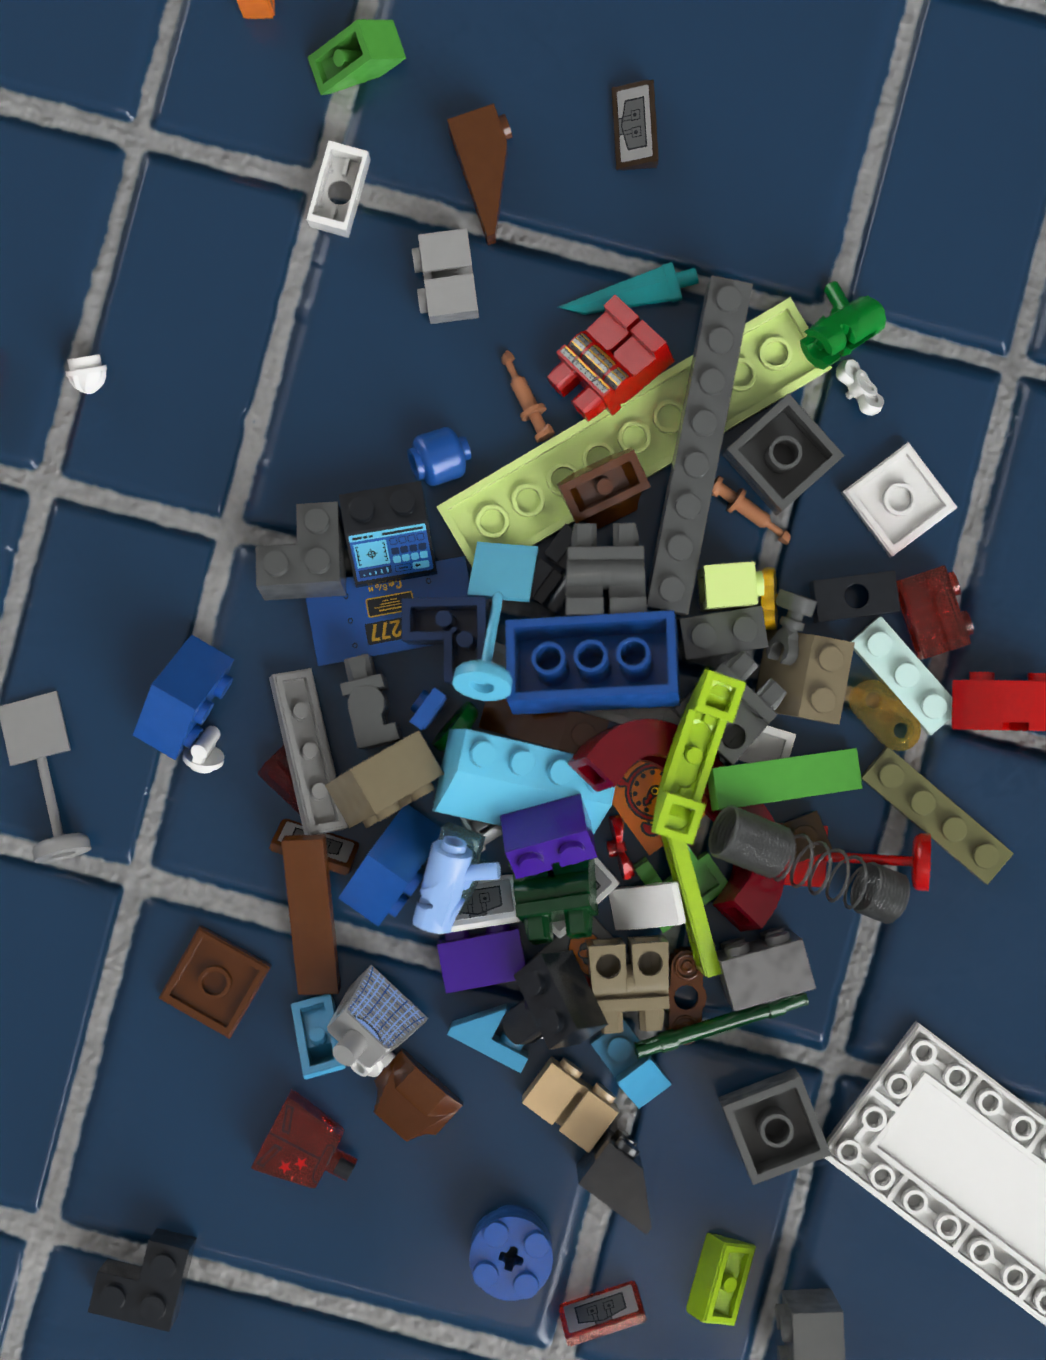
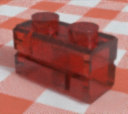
[897,565,974,660]

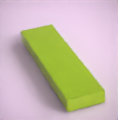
[661,835,722,978]

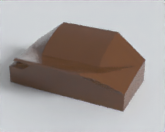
[557,448,651,529]
[373,1048,463,1142]

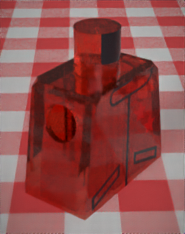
[251,1090,358,1188]

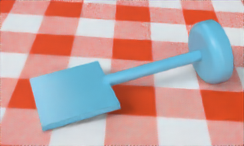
[452,542,539,701]

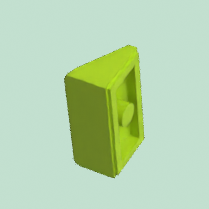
[686,1233,756,1326]

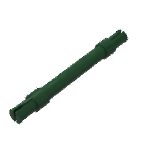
[633,992,809,1060]

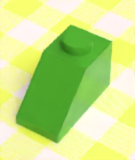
[308,19,406,95]

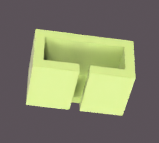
[697,561,764,612]

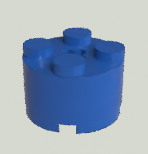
[469,1205,553,1301]

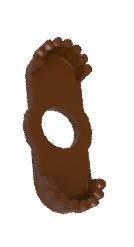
[665,946,707,1045]

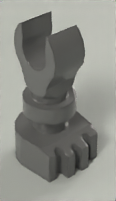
[766,589,818,666]

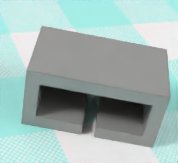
[412,228,479,324]

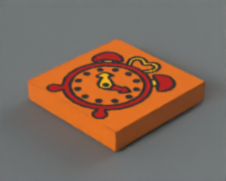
[612,761,706,856]

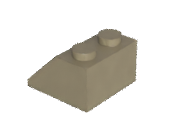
[755,630,855,725]

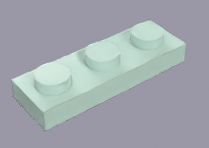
[849,616,952,735]

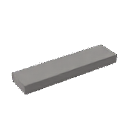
[269,668,348,835]

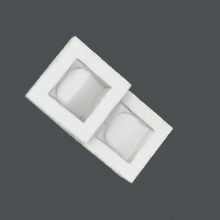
[609,882,686,930]

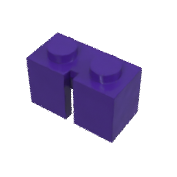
[500,794,597,879]
[437,924,526,994]

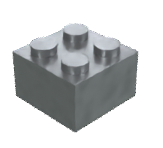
[716,927,816,1011]

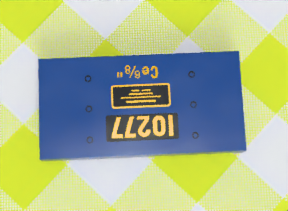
[306,556,470,667]

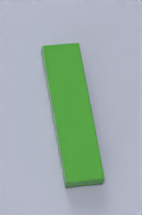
[707,748,863,811]

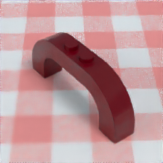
[567,719,786,932]

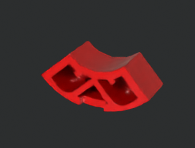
[952,672,1046,731]

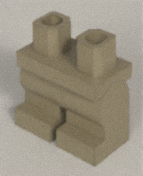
[585,935,670,1034]

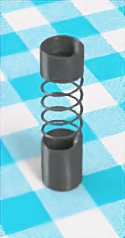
[708,805,911,924]

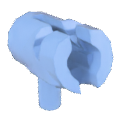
[412,836,501,934]

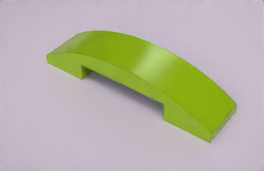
[652,669,746,845]

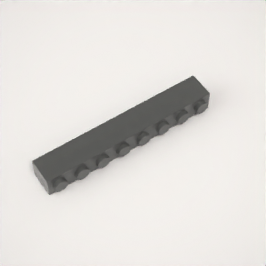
[646,276,753,616]

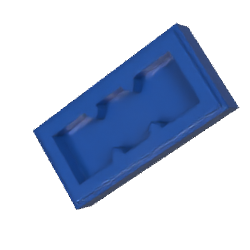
[409,687,449,730]

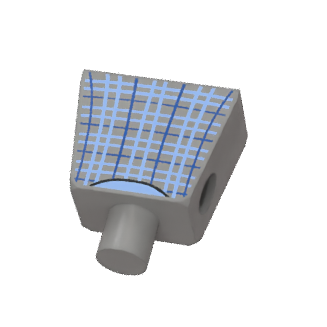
[327,965,428,1068]

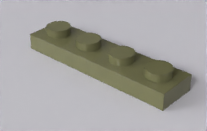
[861,747,1014,885]

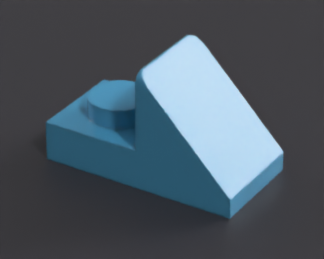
[291,994,346,1080]
[447,1004,528,1073]
[590,1018,672,1109]

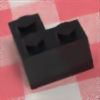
[88,1228,197,1332]

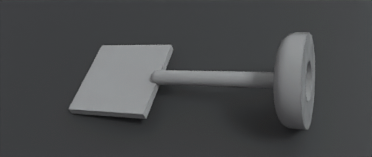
[0,691,92,863]

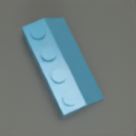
[432,729,616,835]

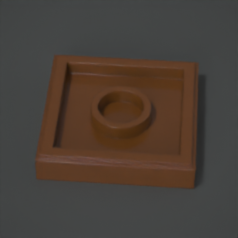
[159,925,272,1039]

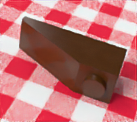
[447,103,513,246]
[478,697,609,754]

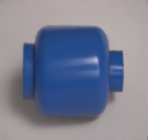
[407,427,471,486]

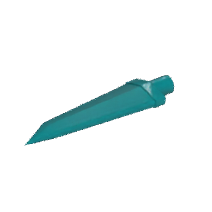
[558,262,699,315]

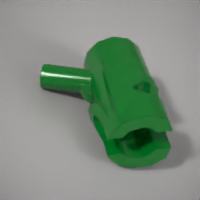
[800,281,886,370]

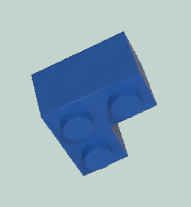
[133,634,234,760]
[338,805,446,927]

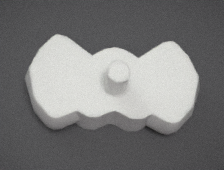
[836,359,884,416]

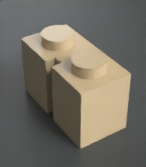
[522,1056,619,1153]

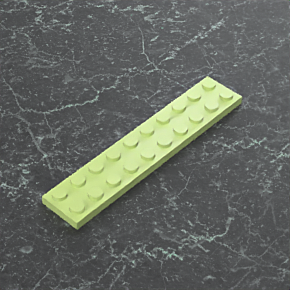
[436,297,832,567]

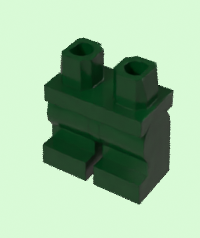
[508,858,599,945]

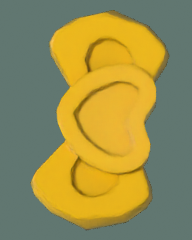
[761,567,778,630]

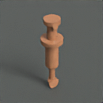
[501,350,555,442]
[712,475,790,545]

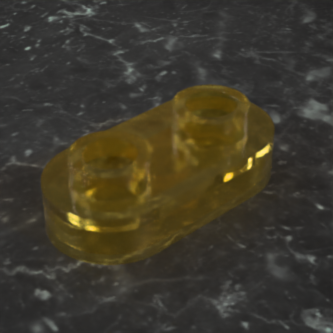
[849,680,921,751]

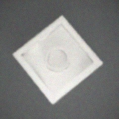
[841,442,958,557]

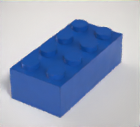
[505,610,680,715]

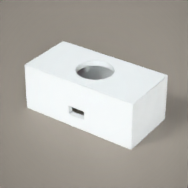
[306,140,371,238]

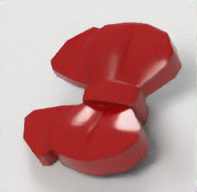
[606,814,635,880]

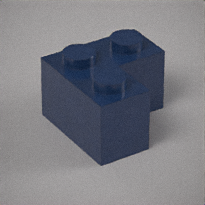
[401,597,491,685]

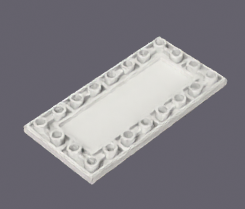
[825,1020,1046,1326]

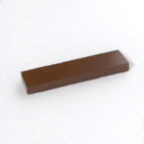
[281,834,341,995]

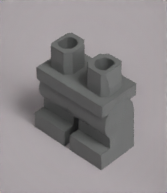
[565,523,647,615]
[672,651,787,765]
[340,654,404,750]

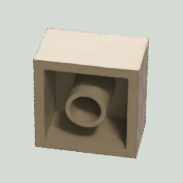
[325,730,444,828]

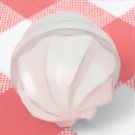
[65,354,107,394]

